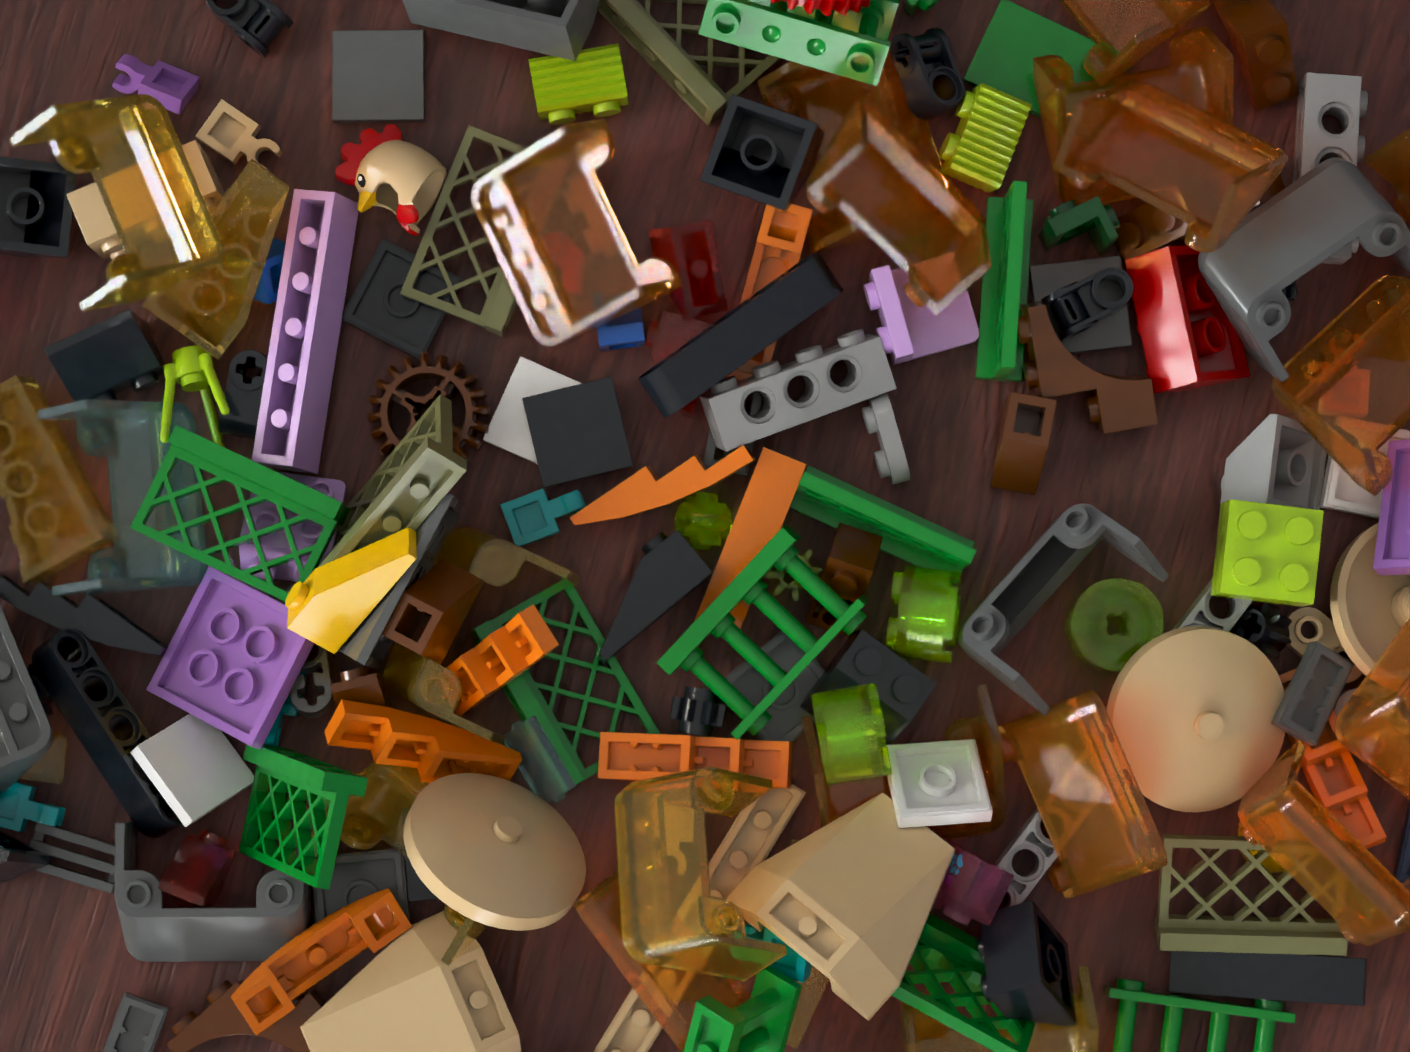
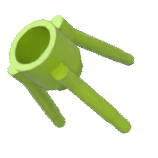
[160,345,230,447]

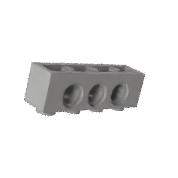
[1292,72,1368,265]
[699,329,897,451]

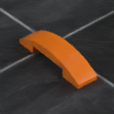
[726,204,813,381]
[231,888,412,1035]

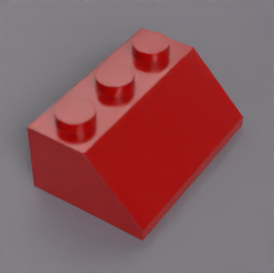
[1125,245,1250,394]

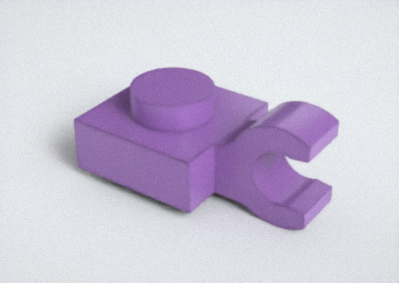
[112,54,200,114]

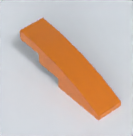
[570,445,757,526]
[694,447,807,629]
[435,604,559,718]
[1279,668,1387,855]
[324,699,523,783]
[598,732,793,789]

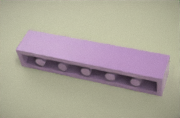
[252,189,359,474]

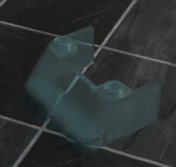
[38,399,207,596]

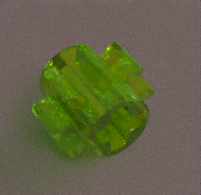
[675,492,732,550]
[764,549,822,602]

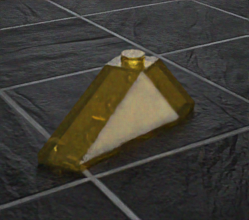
[142,159,290,360]

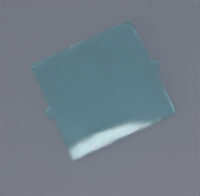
[501,715,576,803]

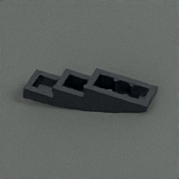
[0,572,168,656]
[1169,951,1367,1006]

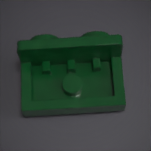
[1038,196,1120,255]

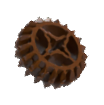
[366,352,491,463]

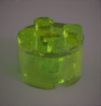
[887,565,962,663]
[1064,578,1164,673]
[811,683,892,786]

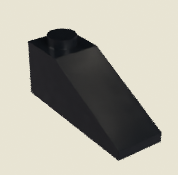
[597,530,713,665]

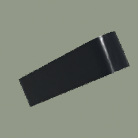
[638,252,843,418]
[32,628,182,838]

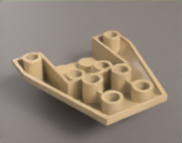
[724,793,955,1021]
[300,908,521,1052]

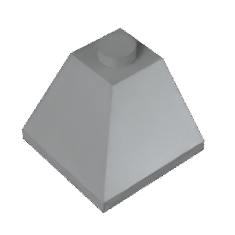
[1220,414,1330,510]

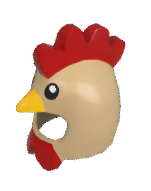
[335,124,447,237]

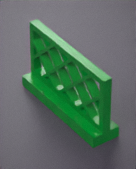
[975,181,1033,383]
[130,425,350,602]
[789,465,977,585]
[470,577,660,793]
[238,744,368,890]
[891,914,1036,1052]

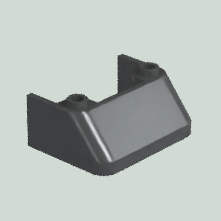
[1198,158,1410,382]
[958,503,1169,716]
[0,604,54,793]
[115,822,313,962]

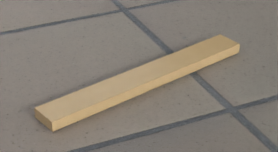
[593,783,806,1052]

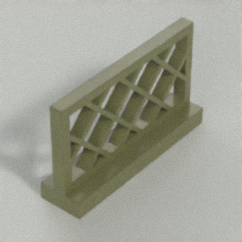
[597,0,782,127]
[400,125,571,338]
[318,394,467,567]
[1153,834,1351,956]

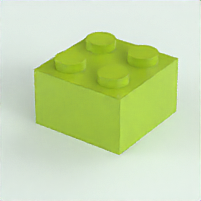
[1211,499,1324,607]

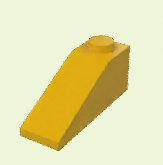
[285,527,417,654]

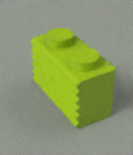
[528,43,629,125]
[939,83,1032,193]

